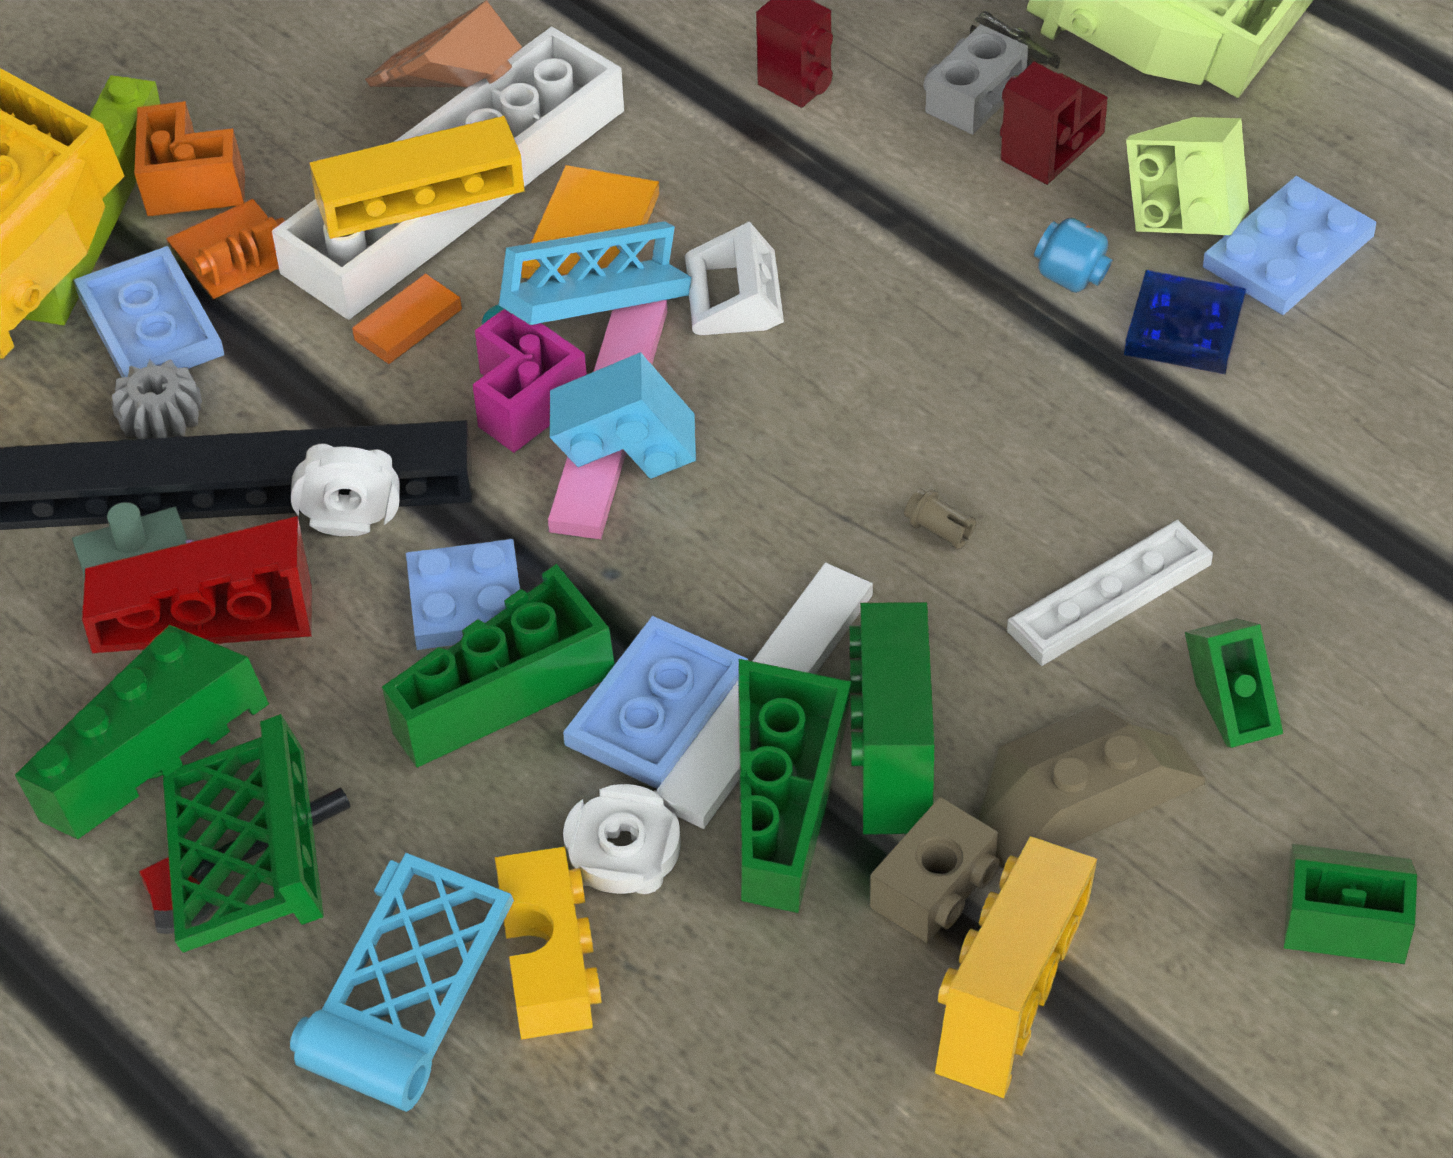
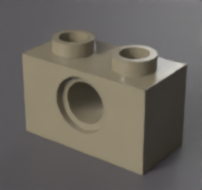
[870,797,1000,943]

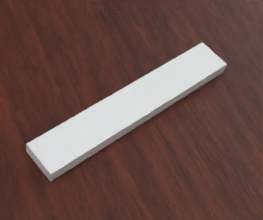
[656,563,873,829]

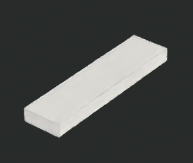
[1007,520,1213,666]

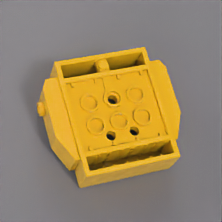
[0,68,125,359]

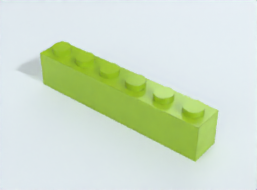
[24,75,160,326]

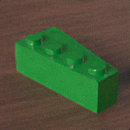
[382,564,615,768]
[849,602,935,834]
[15,625,269,839]
[738,659,851,913]

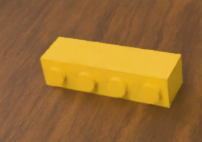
[309,116,525,239]

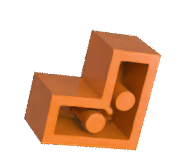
[134,101,245,216]

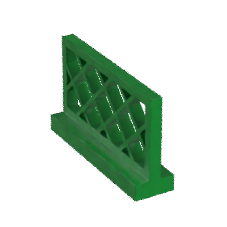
[163,714,324,953]

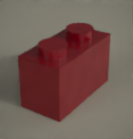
[756,0,833,108]

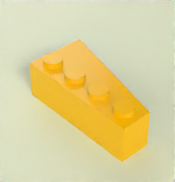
[935,836,1097,1098]

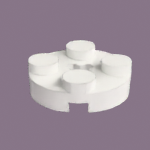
[291,444,400,536]
[563,784,681,894]

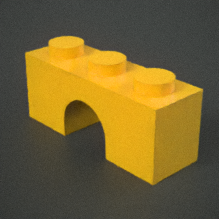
[495,847,602,1039]

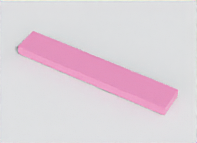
[548,300,668,539]

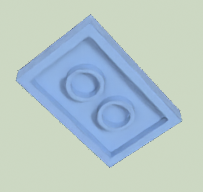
[1203,176,1377,315]
[74,246,224,377]
[563,616,748,789]

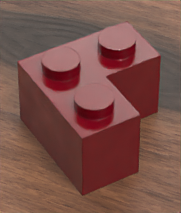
[1000,61,1108,185]

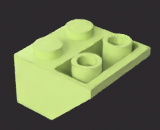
[1126,117,1249,235]

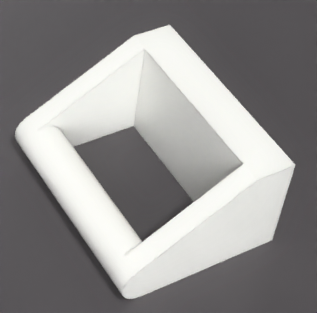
[685,221,784,335]

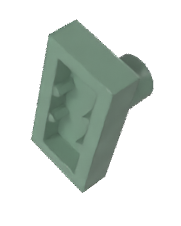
[72,502,188,578]

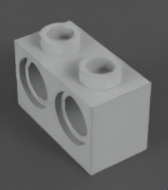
[923,24,1028,135]

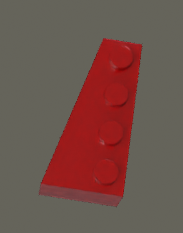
[82,516,312,654]

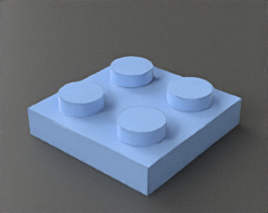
[406,539,520,650]

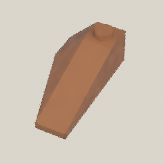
[365,0,522,87]

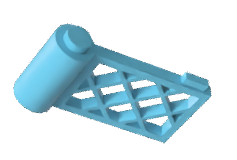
[290,853,514,1112]

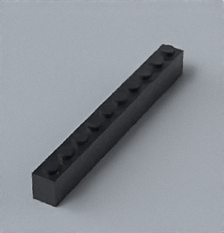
[0,420,472,530]

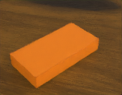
[352,273,462,364]

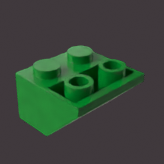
[1283,844,1417,964]

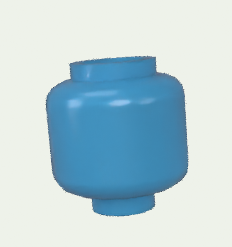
[1034,217,1113,293]

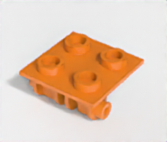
[166,199,285,299]

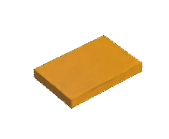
[521,165,660,279]

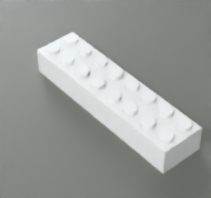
[272,26,624,320]

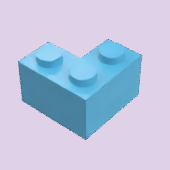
[550,352,696,479]

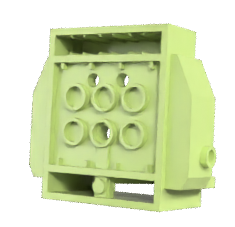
[1026,0,1313,98]

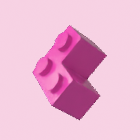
[473,309,587,453]

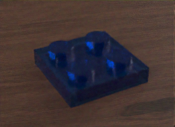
[1124,270,1246,374]

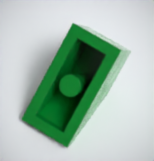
[1185,618,1284,748]

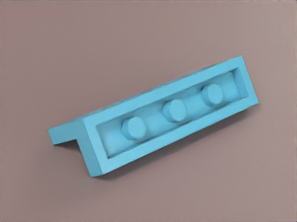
[499,221,691,325]

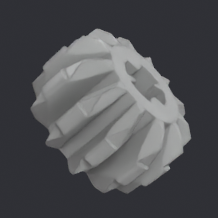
[111,359,202,439]

